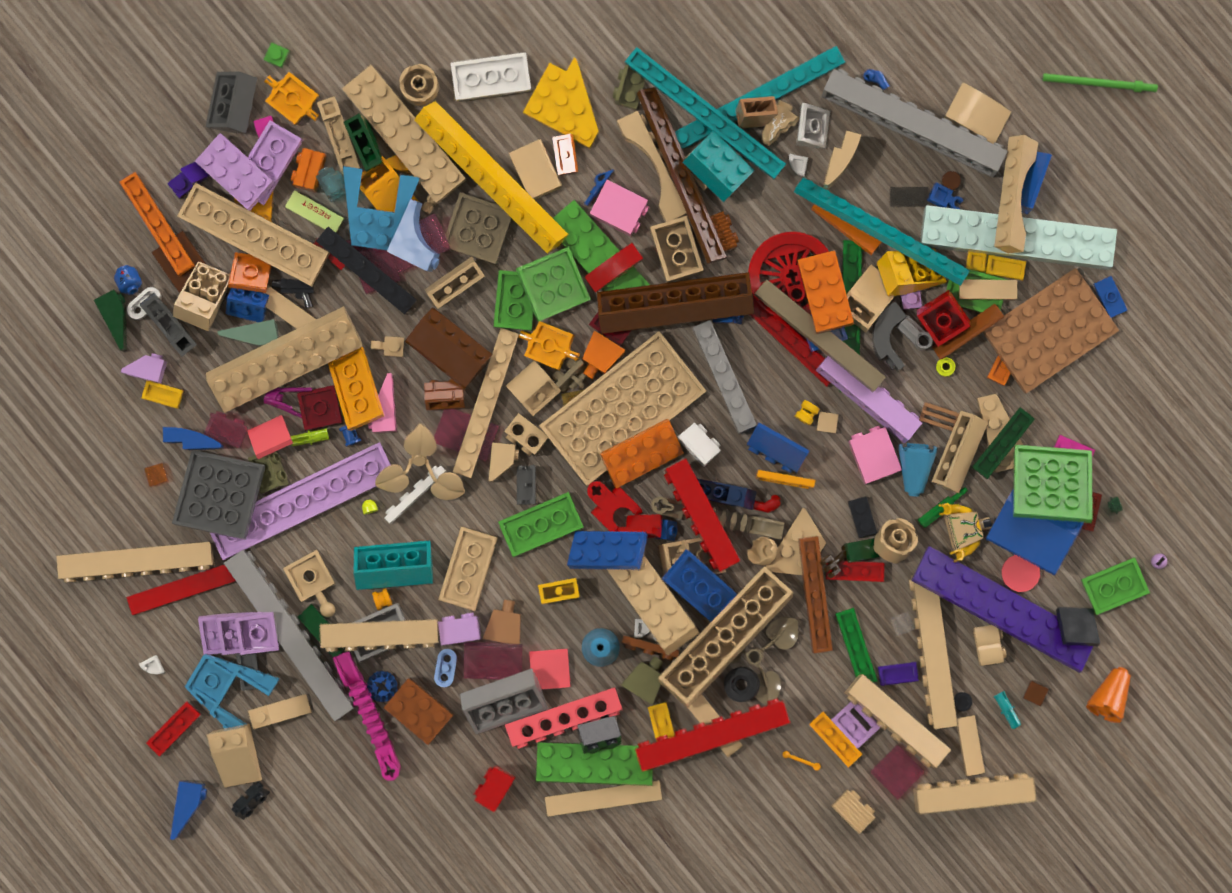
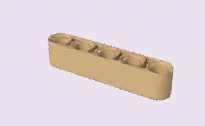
[688,694,743,758]

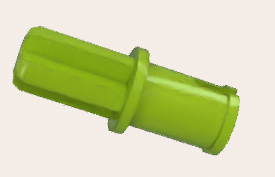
[291,428,329,446]

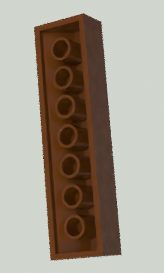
[597,272,754,333]

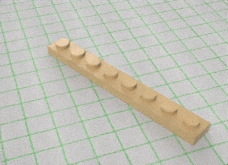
[453,328,519,479]

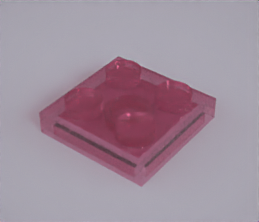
[870,745,925,800]

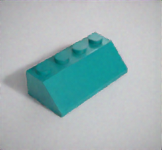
[353,541,433,590]

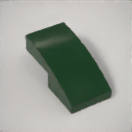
[844,538,880,563]

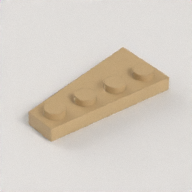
[977,394,1023,473]

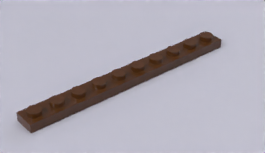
[637,87,727,264]

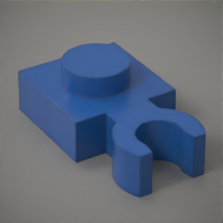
[927,182,963,209]

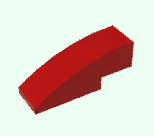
[585,243,643,293]

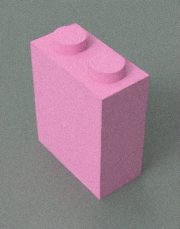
[590,180,650,237]
[848,425,902,485]

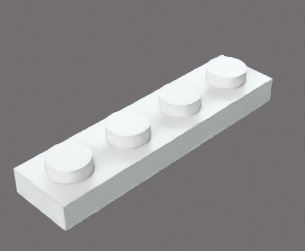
[385,465,447,524]

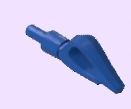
[584,169,614,206]

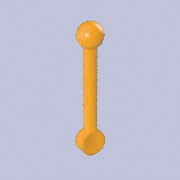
[782,751,821,770]

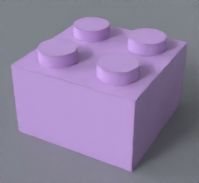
[438,613,482,645]

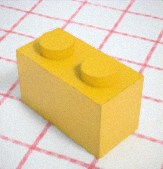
[538,578,580,604]

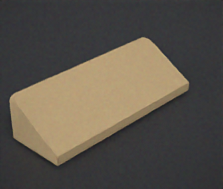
[957,715,985,776]

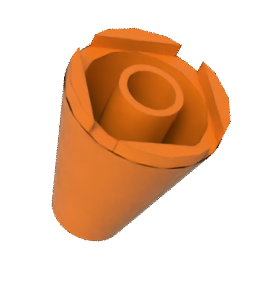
[1086,667,1131,723]

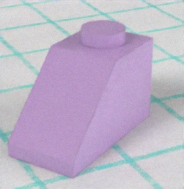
[121,353,167,384]

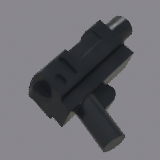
[272,278,315,309]

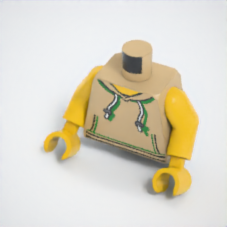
[939,503,992,563]

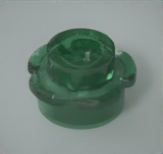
[1107,496,1123,515]

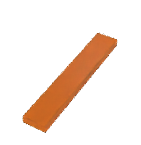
[119,172,195,276]

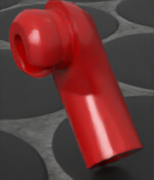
[753,495,781,513]

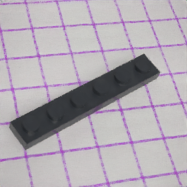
[316,226,417,315]

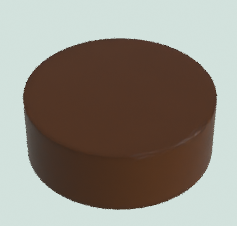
[941,171,961,191]

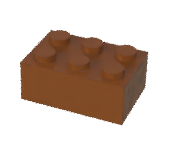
[384,678,454,745]

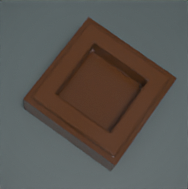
[1022,681,1049,707]

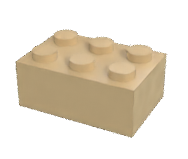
[650,216,704,283]

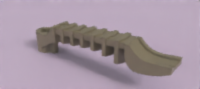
[651,497,785,540]

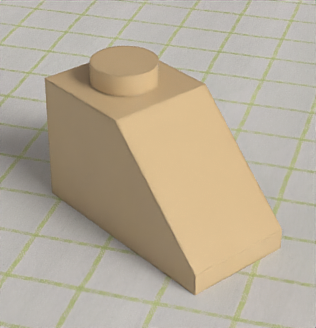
[489,443,519,482]

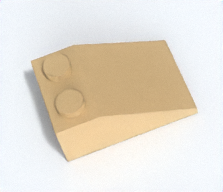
[207,724,262,788]

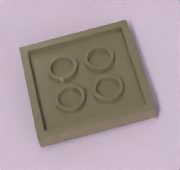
[442,192,512,265]

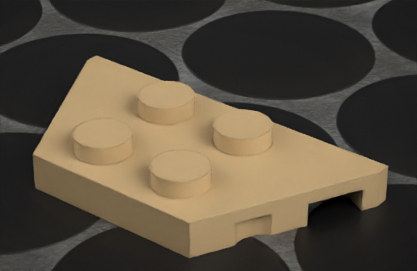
[766,508,826,575]

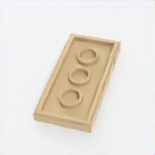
[438,527,498,611]

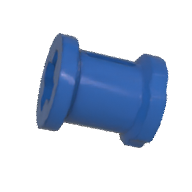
[339,426,361,447]

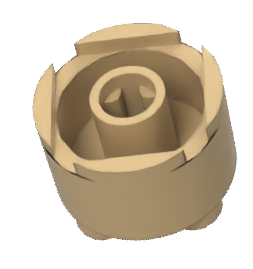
[399,64,439,106]
[874,518,918,564]

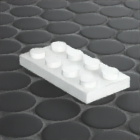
[451,52,531,101]

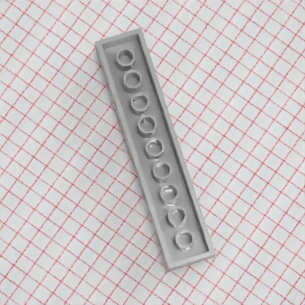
[821,69,1007,178]

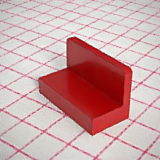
[618,514,662,538]

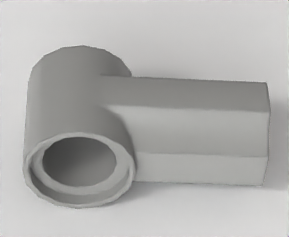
[896,316,933,351]

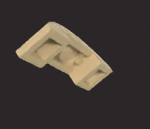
[317,96,360,175]

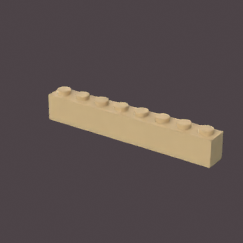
[56,542,215,583]
[908,575,958,729]

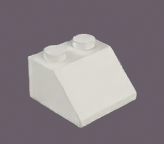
[678,423,721,467]

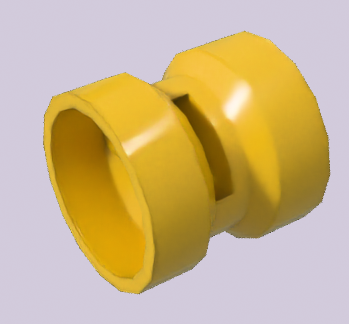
[794,400,820,426]

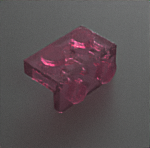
[204,411,249,449]

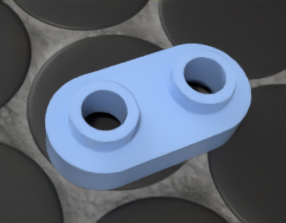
[434,649,457,687]

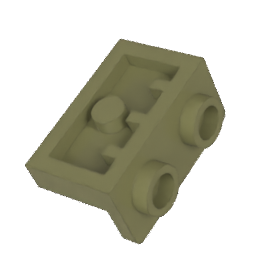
[612,65,645,110]
[248,451,289,494]

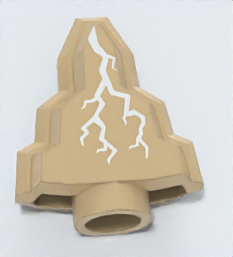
[762,100,800,146]

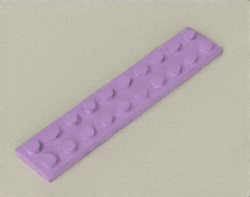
[210,442,391,560]

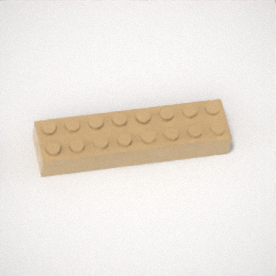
[206,307,363,413]
[658,566,793,708]

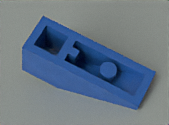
[170,780,207,840]

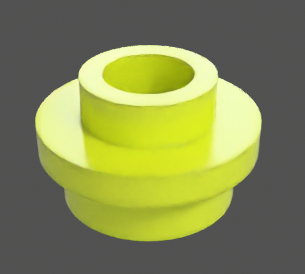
[936,357,955,377]

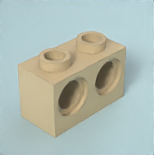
[504,413,548,456]

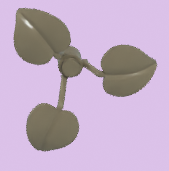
[731,617,798,705]

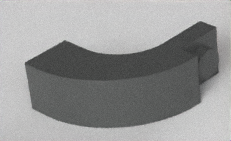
[139,293,197,356]
[872,302,907,372]

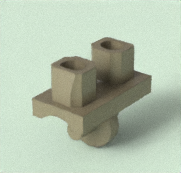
[552,358,586,393]

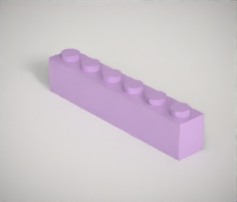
[816,355,922,443]

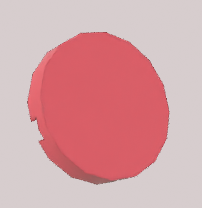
[1001,555,1040,592]

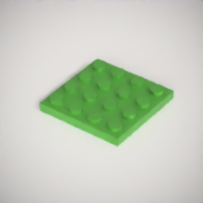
[1013,445,1092,523]

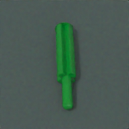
[917,487,968,529]

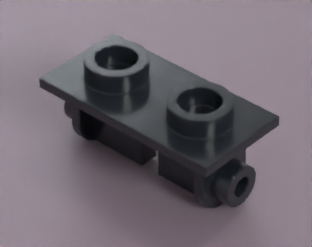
[231,781,270,820]

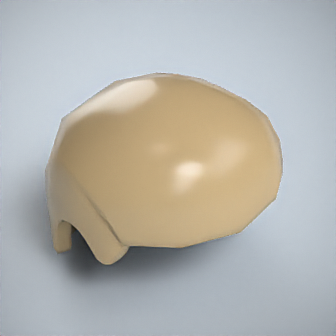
[747,536,777,566]

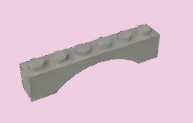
[693,320,757,435]

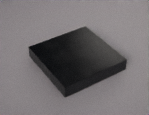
[1056,607,1100,646]

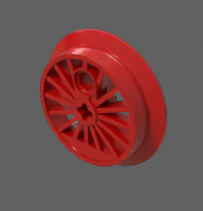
[748,232,829,318]

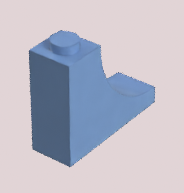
[387,199,440,272]

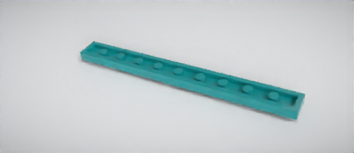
[675,46,845,150]
[625,47,786,180]
[794,177,970,286]

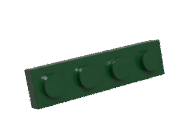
[972,407,1035,479]

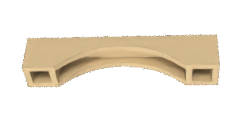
[617,111,687,222]
[994,135,1038,254]

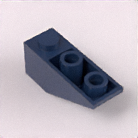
[697,478,757,510]

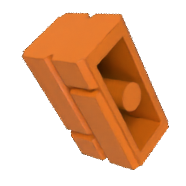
[291,148,327,193]

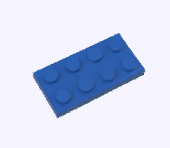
[567,531,648,570]
[662,549,738,622]

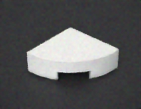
[789,154,808,177]
[634,619,650,638]
[139,655,165,674]

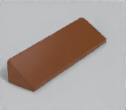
[932,304,1004,360]

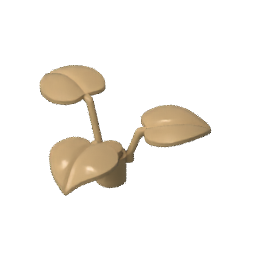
[375,423,465,500]

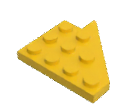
[523,57,599,149]

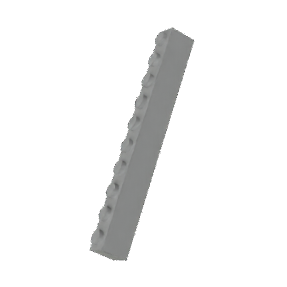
[224,550,355,721]

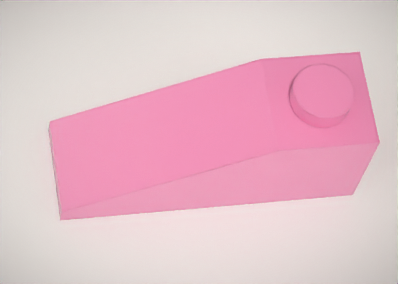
[368,373,397,434]

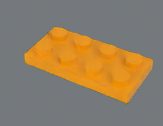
[328,347,384,431]

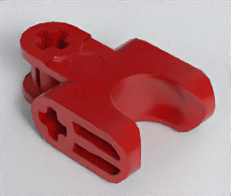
[587,481,643,532]

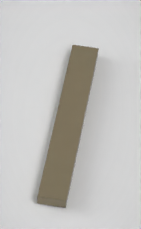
[754,280,886,392]

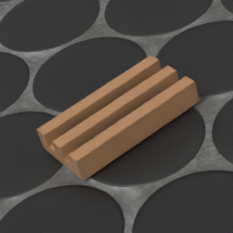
[919,402,960,432]

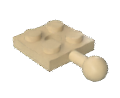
[283,550,336,617]

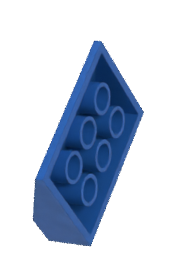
[986,490,1084,576]

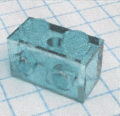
[316,167,346,202]

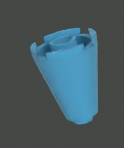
[898,443,937,497]
[582,628,620,667]

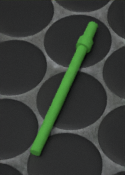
[1042,73,1158,92]

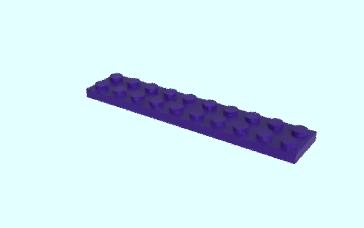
[911,546,1093,673]

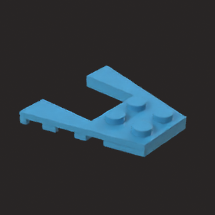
[343,166,419,250]
[185,654,280,728]

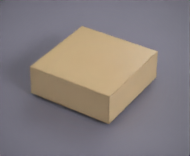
[816,412,838,434]

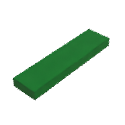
[835,608,878,683]

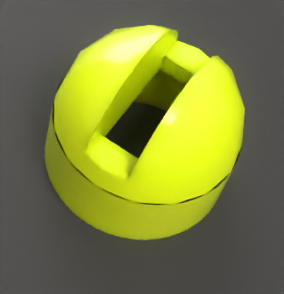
[362,500,378,515]

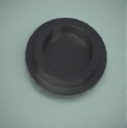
[954,692,972,712]

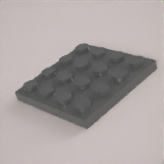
[172,450,265,540]

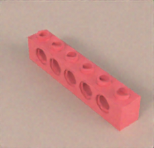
[505,687,622,749]

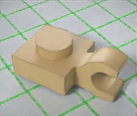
[371,336,404,357]

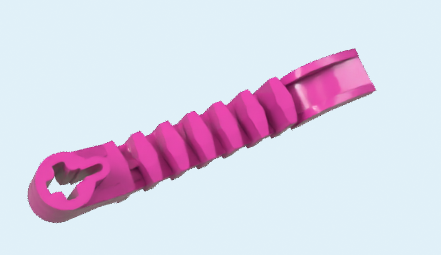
[333,651,401,781]

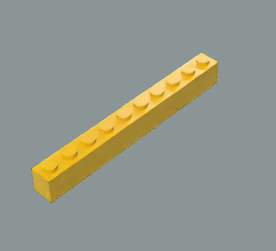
[414,101,568,254]

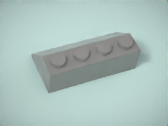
[460,669,548,734]

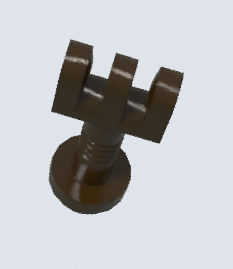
[820,543,847,579]

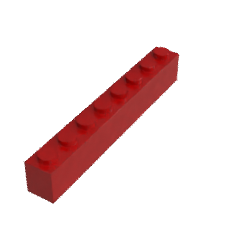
[635,698,790,772]

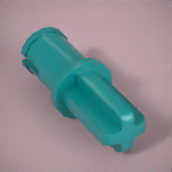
[993,691,1021,729]

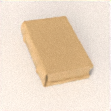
[509,139,562,200]

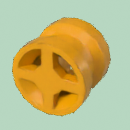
[372,588,393,611]

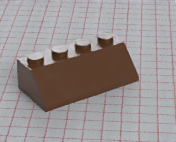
[405,307,493,389]

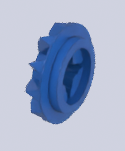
[367,671,397,702]

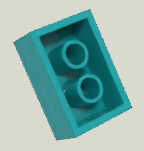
[683,130,755,202]

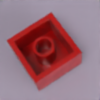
[917,290,971,347]
[473,765,516,812]

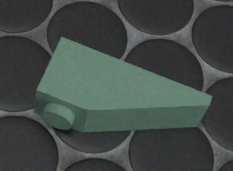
[217,319,279,347]

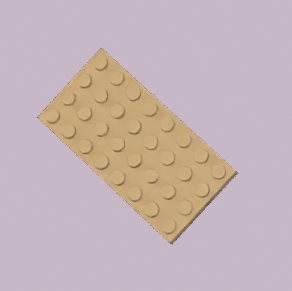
[539,331,706,486]

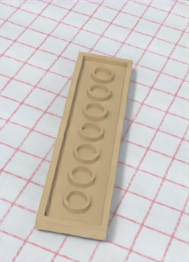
[342,65,466,204]
[177,183,330,287]

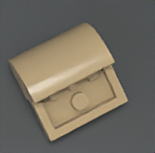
[506,361,561,416]

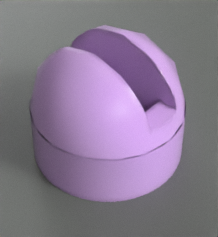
[1151,554,1168,569]

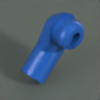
[863,69,890,91]

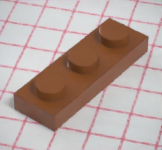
[622,636,680,660]

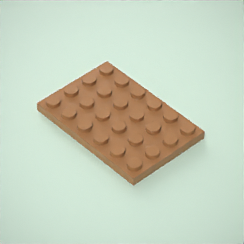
[983,268,1119,394]

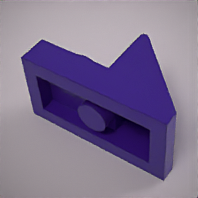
[167,162,210,199]

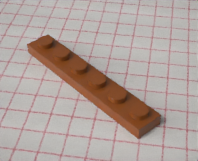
[798,536,833,653]

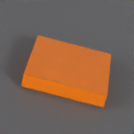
[228,252,272,293]

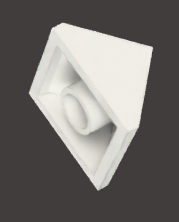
[796,103,830,149]

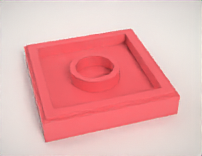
[247,415,293,459]
[529,649,571,689]

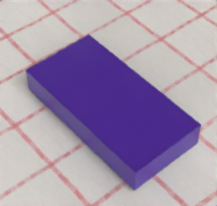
[878,662,919,686]

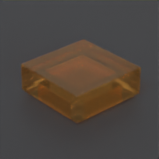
[144,463,169,487]

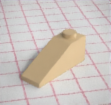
[248,694,311,729]

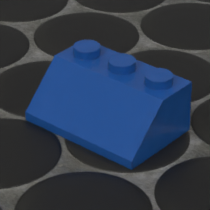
[1021,152,1052,215]
[746,423,809,474]

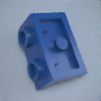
[226,288,269,322]

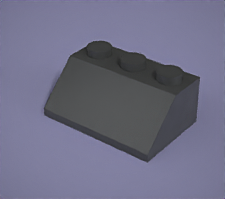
[206,72,257,133]

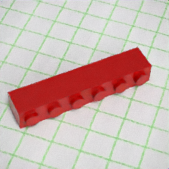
[663,458,741,572]

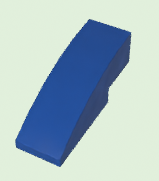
[163,427,224,450]

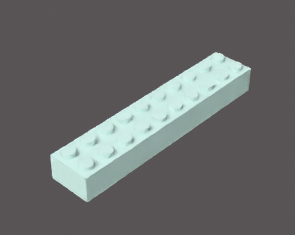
[920,205,1117,270]

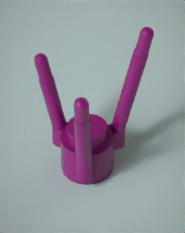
[264,387,312,418]

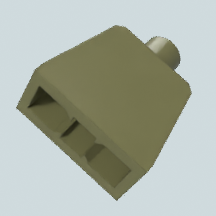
[621,656,664,705]

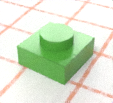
[264,43,289,68]

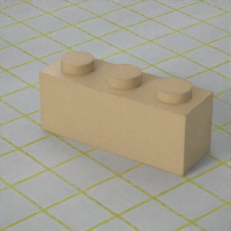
[425,257,485,309]

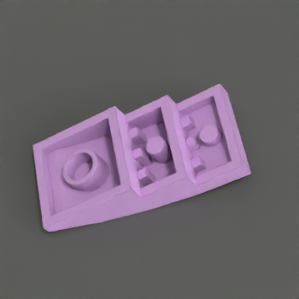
[198,612,279,655]

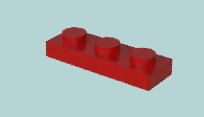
[826,561,885,582]
[146,701,201,757]

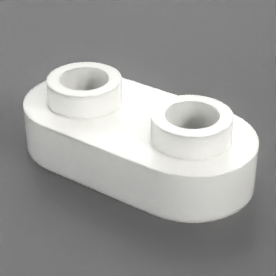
[127,287,162,320]

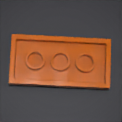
[798,250,854,334]
[600,419,684,488]

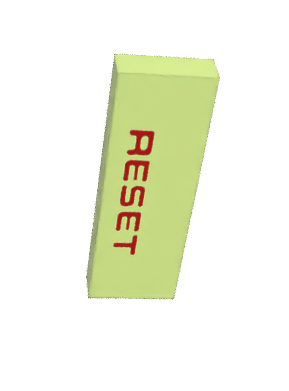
[285,190,344,233]

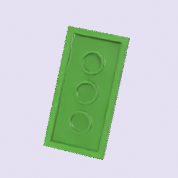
[498,492,584,557]

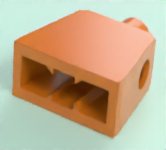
[582,331,625,379]

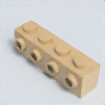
[931,411,988,493]

